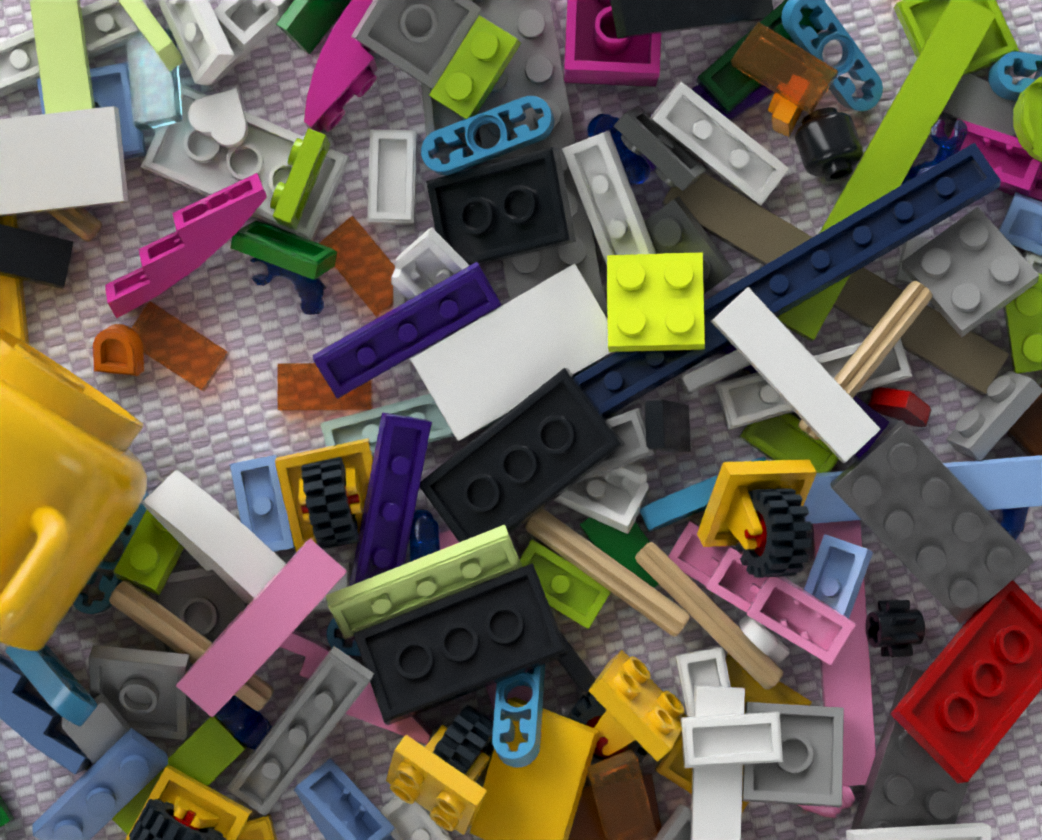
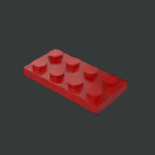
[890,580,1042,784]

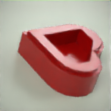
[868,387,932,427]

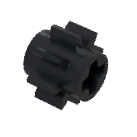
[865,600,925,658]

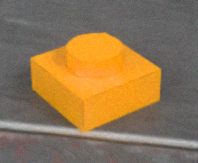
[768,75,810,137]

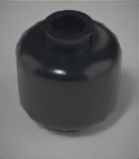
[795,107,863,181]

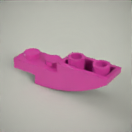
[304,0,378,132]

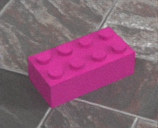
[564,0,661,87]

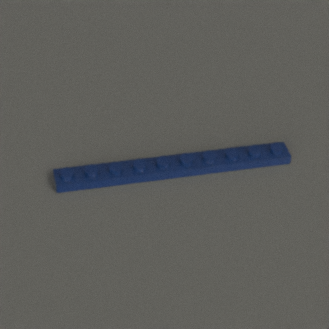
[575,142,1001,418]

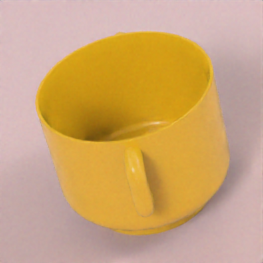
[0,327,147,651]

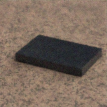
[426,147,576,265]

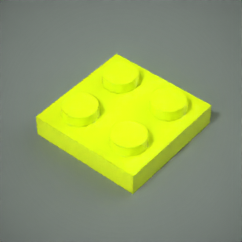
[607,252,705,352]

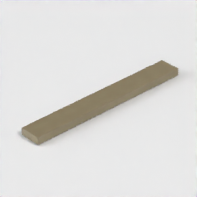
[661,173,1009,395]

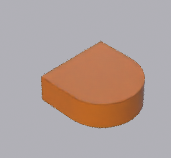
[93,324,144,376]

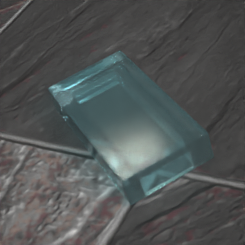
[126,29,183,131]

